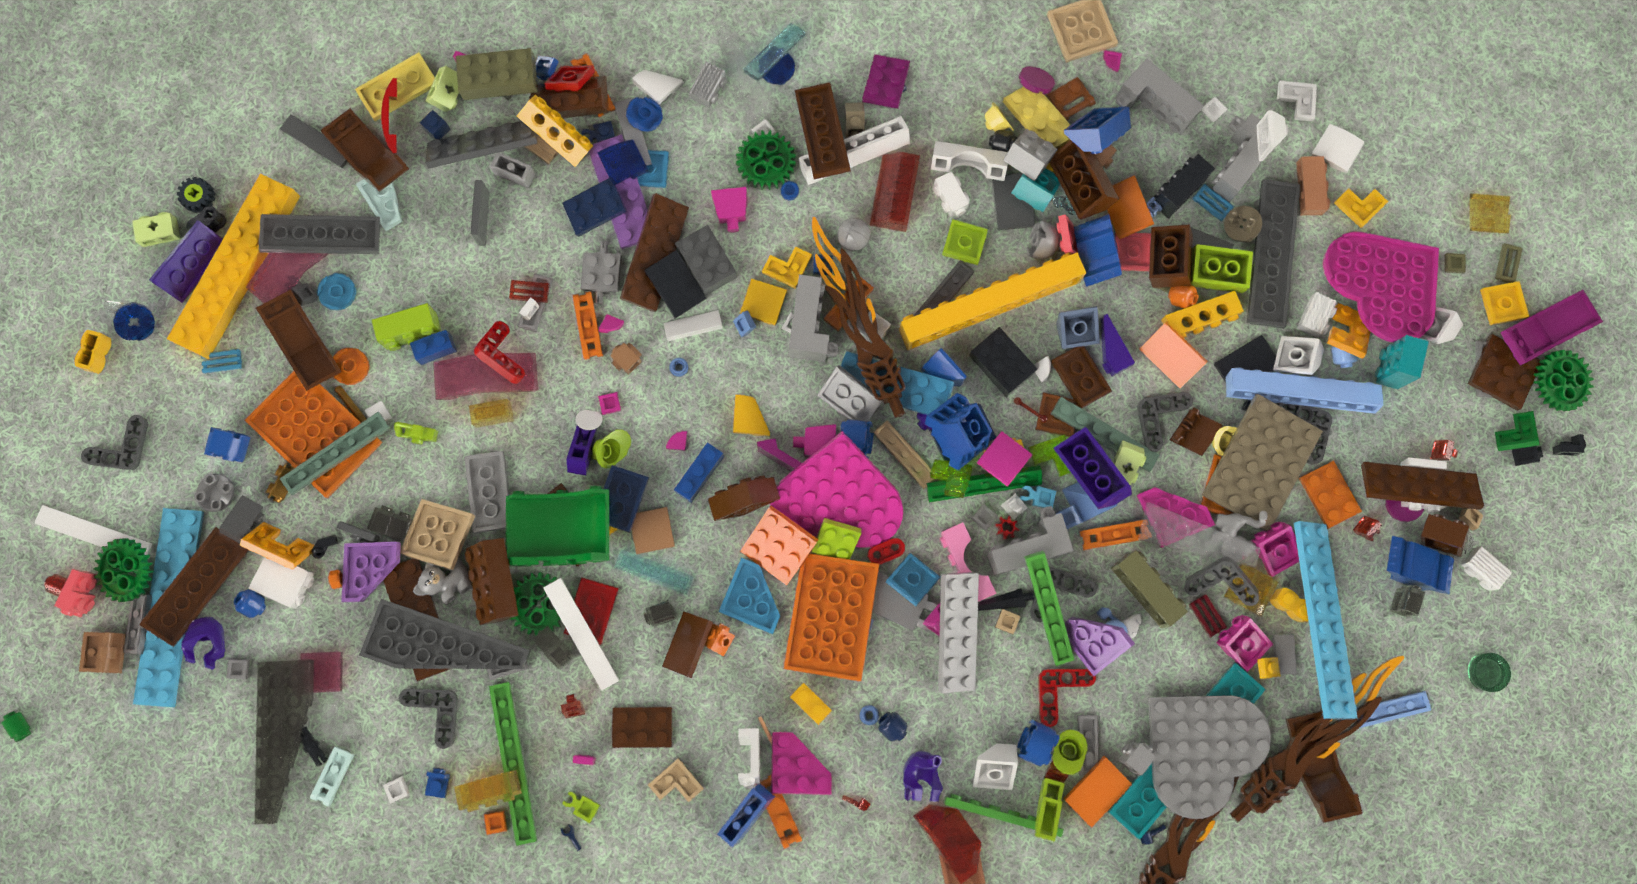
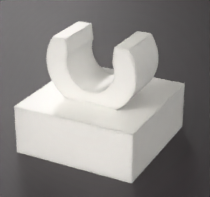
[1001,493,1028,521]

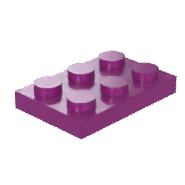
[862,54,910,109]

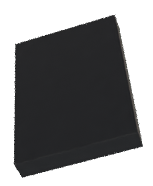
[644,250,707,319]
[1214,335,1276,383]

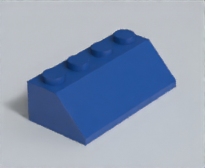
[1064,107,1131,154]

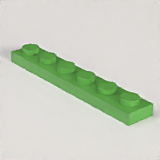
[1024,551,1074,666]
[943,793,1064,837]

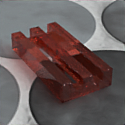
[509,280,550,303]

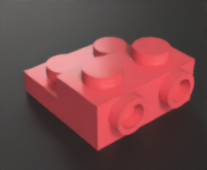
[54,569,97,617]

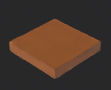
[1035,392,1078,437]

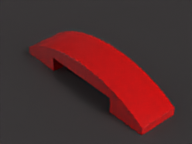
[381,78,397,155]

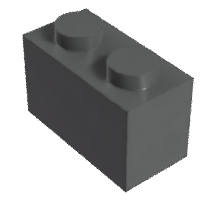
[219,495,264,543]

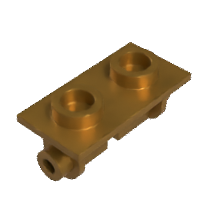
[265,463,295,503]

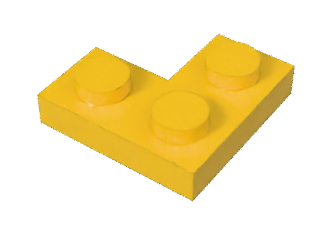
[1334,188,1389,228]
[762,246,812,289]

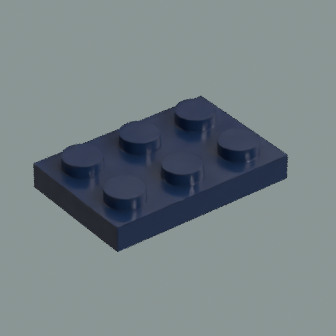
[562,177,627,237]
[603,465,649,533]

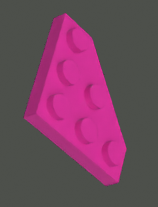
[1136,487,1215,548]
[771,732,832,795]

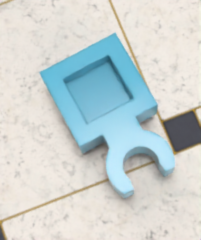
[1020,486,1056,508]

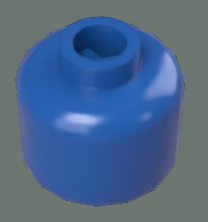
[233,589,266,618]

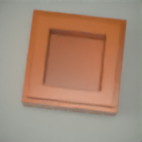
[484,811,508,835]

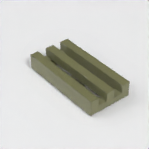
[1495,243,1523,283]

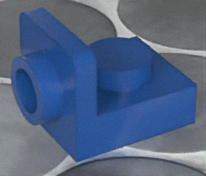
[536,56,559,81]
[425,768,450,798]

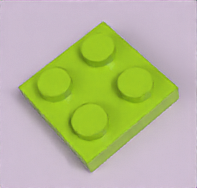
[942,219,988,265]
[812,518,861,560]

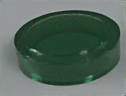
[1468,653,1511,692]

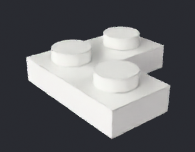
[1277,81,1317,122]

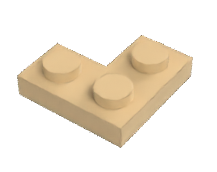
[648,758,704,803]

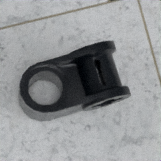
[186,206,227,233]

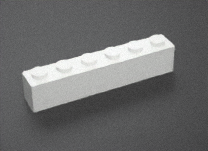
[799,116,910,185]

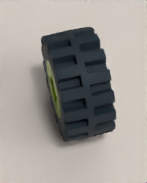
[177,177,215,213]

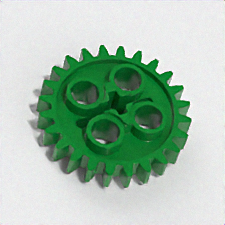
[736,130,796,190]
[1534,350,1594,412]
[94,538,153,602]
[510,572,562,636]

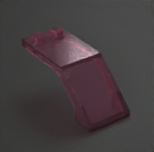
[246,253,328,303]
[433,353,538,400]

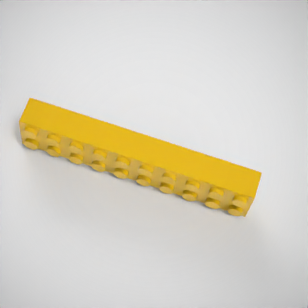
[167,174,300,360]
[899,253,1086,351]

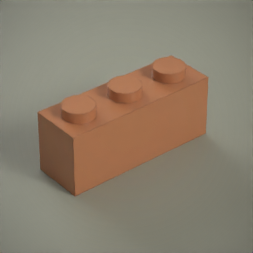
[1296,156,1330,216]

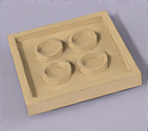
[1047,0,1118,63]
[400,499,475,570]

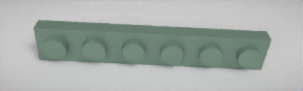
[1050,397,1160,472]
[280,412,391,495]

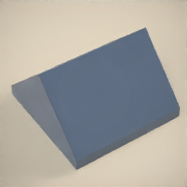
[1056,306,1100,349]

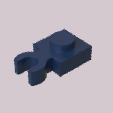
[581,121,615,143]

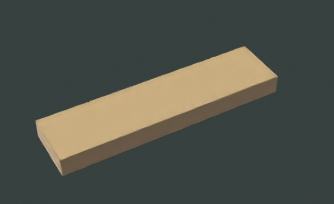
[873,420,938,489]

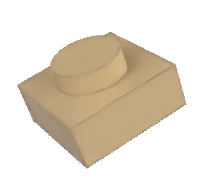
[1459,508,1483,531]
[995,609,1021,635]

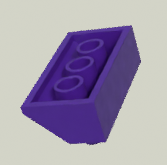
[1053,427,1132,509]

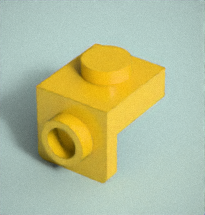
[1257,657,1281,679]

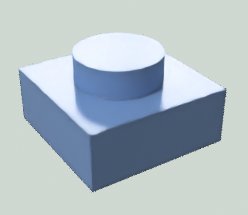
[733,311,756,337]
[1056,504,1082,529]

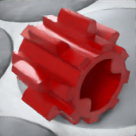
[994,516,1019,540]

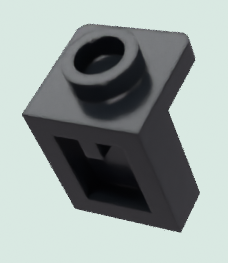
[1552,434,1586,456]
[1511,446,1543,466]

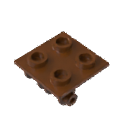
[1170,408,1223,456]

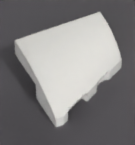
[632,70,684,105]

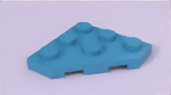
[719,558,780,635]

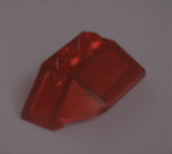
[913,804,982,884]

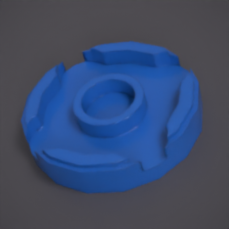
[626,97,663,132]

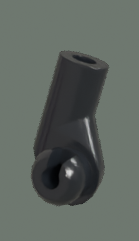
[312,535,338,559]

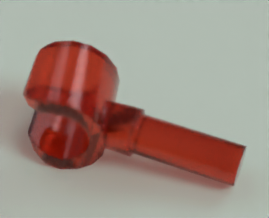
[842,795,871,811]

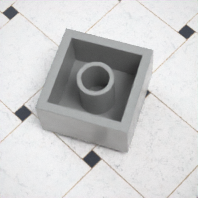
[1004,129,1058,181]

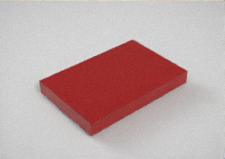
[563,577,619,645]

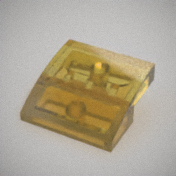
[1470,194,1511,234]
[1224,562,1278,617]

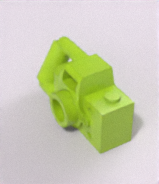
[394,422,438,445]

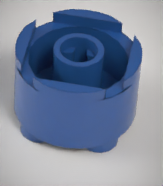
[841,419,874,459]
[204,427,251,463]
[1017,720,1059,767]

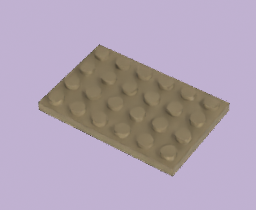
[1202,394,1323,531]

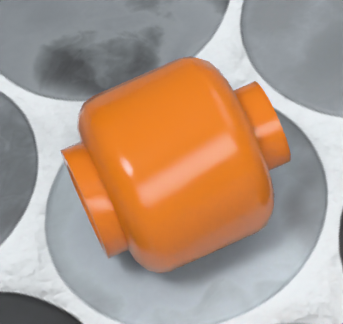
[1168,285,1199,309]

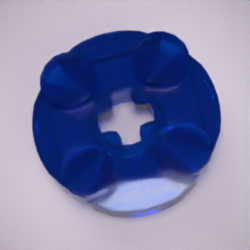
[113,302,155,341]

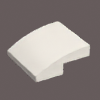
[1312,124,1364,173]

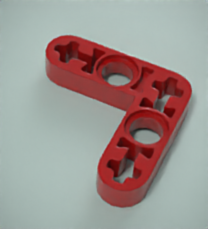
[474,321,525,384]
[1038,669,1096,727]

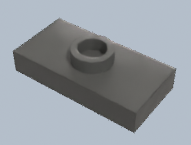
[336,521,380,542]

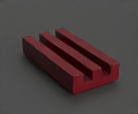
[1188,594,1227,638]

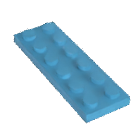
[841,351,954,415]

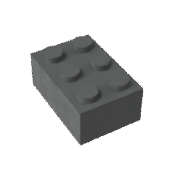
[675,225,737,296]

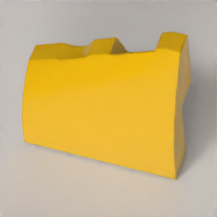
[733,394,770,436]

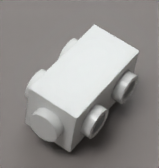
[933,171,970,217]

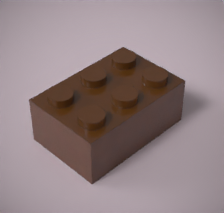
[1149,224,1193,288]
[708,475,780,521]

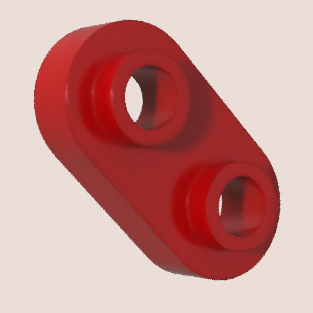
[867,537,905,565]

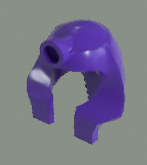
[181,617,225,670]
[903,751,943,802]

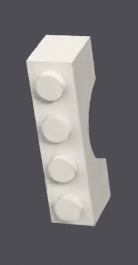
[931,141,1008,181]

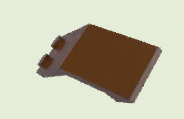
[321,108,409,192]
[256,290,342,391]
[1285,710,1363,823]

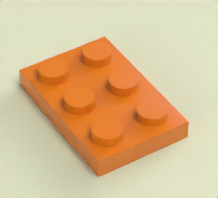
[1299,461,1362,529]

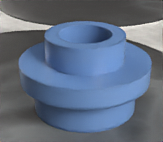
[669,358,688,377]
[860,705,879,725]

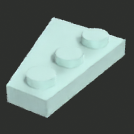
[356,179,402,231]

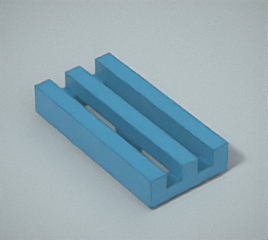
[1192,184,1234,222]
[201,349,242,374]

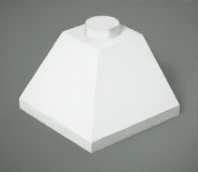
[1257,110,1288,161]
[1419,307,1463,344]
[1273,336,1324,375]
[973,743,1018,790]

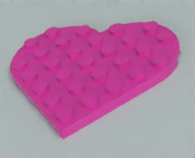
[1323,232,1439,343]
[770,431,903,548]

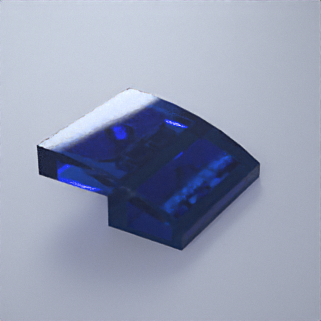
[597,140,649,186]

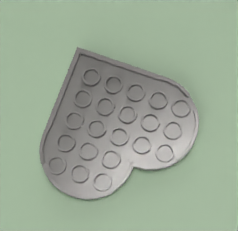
[1148,696,1271,819]

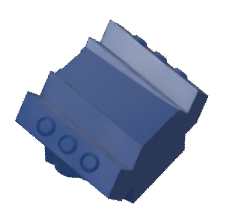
[1074,214,1122,287]
[925,393,992,470]
[1387,536,1454,595]

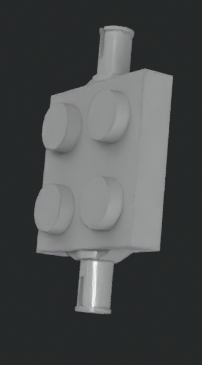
[580,241,622,304]

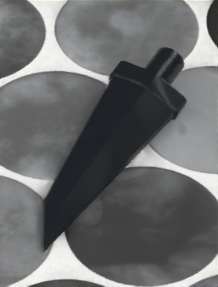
[978,588,1034,611]

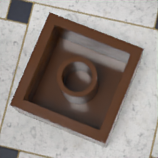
[1421,514,1469,557]

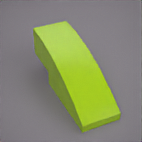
[1034,778,1065,842]

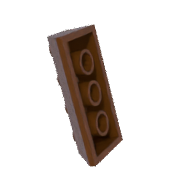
[529,76,609,120]
[1049,140,1119,220]

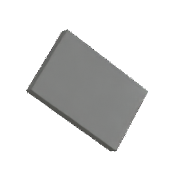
[817,365,883,421]

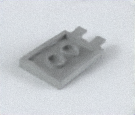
[872,572,937,632]

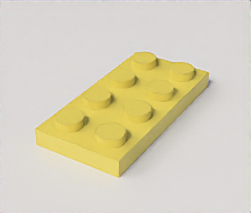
[355,52,435,121]
[1003,86,1070,149]

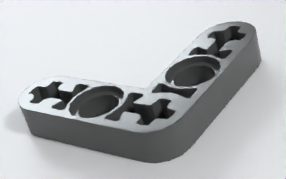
[1137,392,1193,452]
[1278,403,1332,465]
[81,415,148,471]
[1184,557,1259,606]
[1030,567,1097,622]
[399,689,458,749]

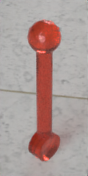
[1014,397,1048,422]

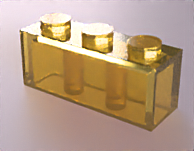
[454,770,522,812]

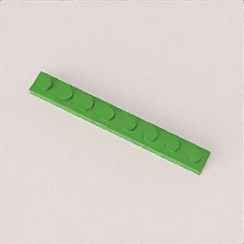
[489,682,537,846]

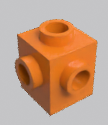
[705,623,735,657]

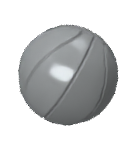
[837,218,870,251]

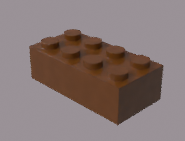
[465,538,518,625]

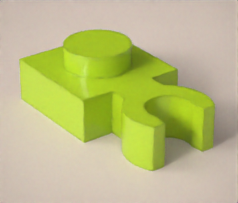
[562,791,601,823]

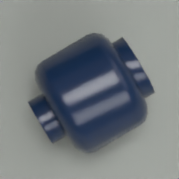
[878,712,908,742]

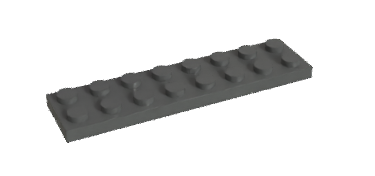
[1247,179,1300,329]

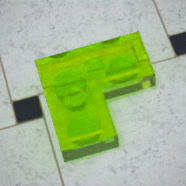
[1028,434,1071,477]
[930,459,972,498]

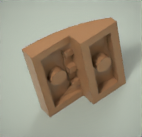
[632,506,675,554]

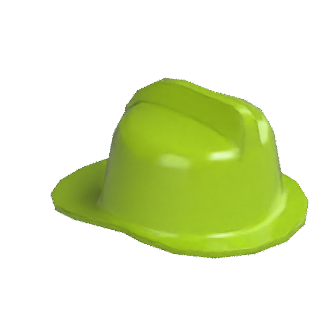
[591,429,631,469]
[1052,729,1088,775]

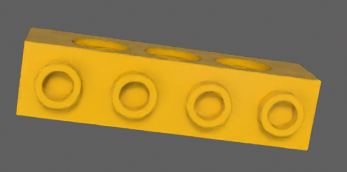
[517,95,593,167]
[1161,291,1244,338]

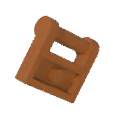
[1046,77,1096,121]

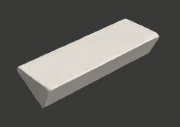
[664,310,723,341]

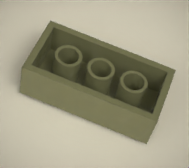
[456,48,538,100]
[1111,550,1188,628]

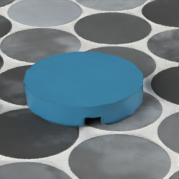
[317,273,356,311]

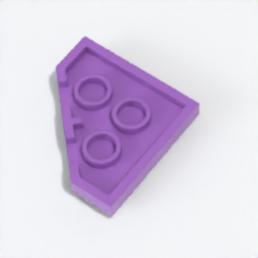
[341,542,401,602]
[1064,616,1135,676]

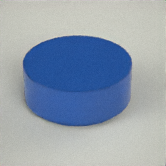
[781,181,799,200]

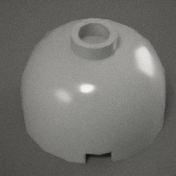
[1027,220,1060,259]

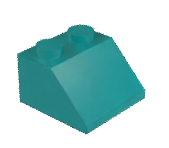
[1011,168,1061,212]

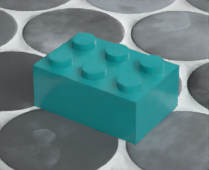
[1375,335,1429,389]

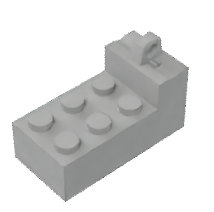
[1115,58,1204,135]
[1212,113,1262,202]
[788,274,839,362]
[987,506,1074,576]

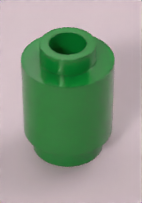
[1,711,32,742]

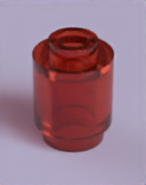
[44,574,67,597]

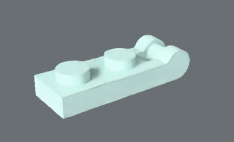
[310,746,355,807]

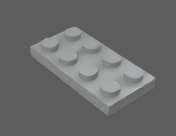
[464,451,509,533]

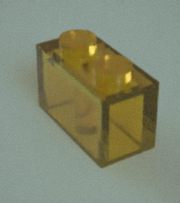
[469,399,514,428]

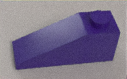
[1101,314,1135,377]
[566,425,597,476]

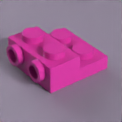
[1251,522,1299,577]
[1216,615,1273,672]

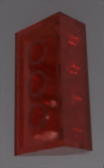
[869,152,920,232]

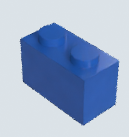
[410,330,457,365]

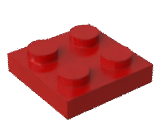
[545,65,595,92]

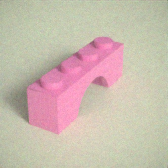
[939,523,996,602]

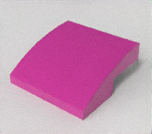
[977,431,1033,487]

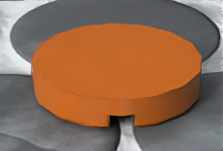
[333,348,369,385]

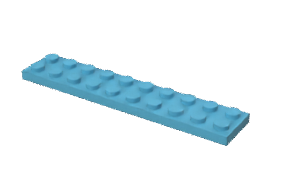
[133,508,204,707]
[1294,521,1357,719]

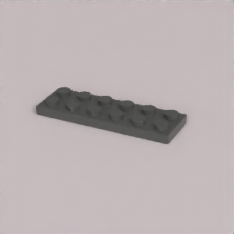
[425,121,537,169]
[259,214,380,254]

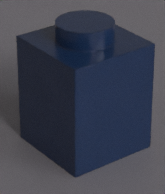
[419,110,451,140]

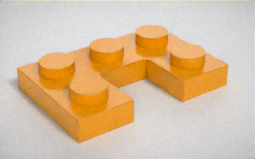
[1327,303,1370,359]
[240,522,314,570]

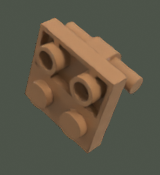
[79,632,126,673]

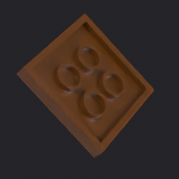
[1468,334,1541,411]

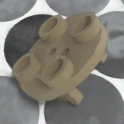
[1224,206,1263,243]

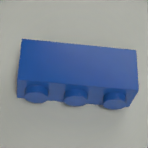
[674,442,724,503]
[717,784,775,847]

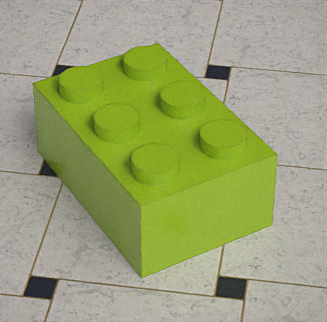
[1191,244,1253,293]
[371,303,442,351]

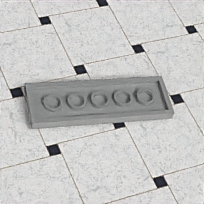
[938,572,979,694]

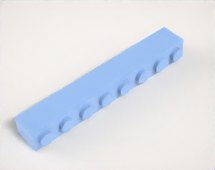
[1226,368,1384,414]

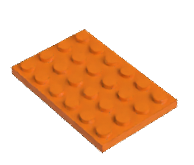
[244,371,383,498]
[783,554,880,682]

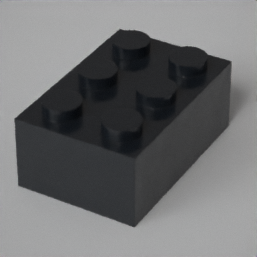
[1154,154,1215,219]
[969,327,1038,398]

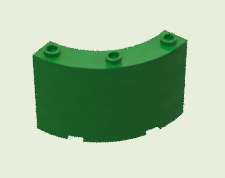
[506,486,610,566]

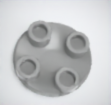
[194,474,234,512]

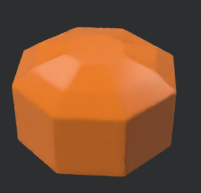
[328,569,343,589]

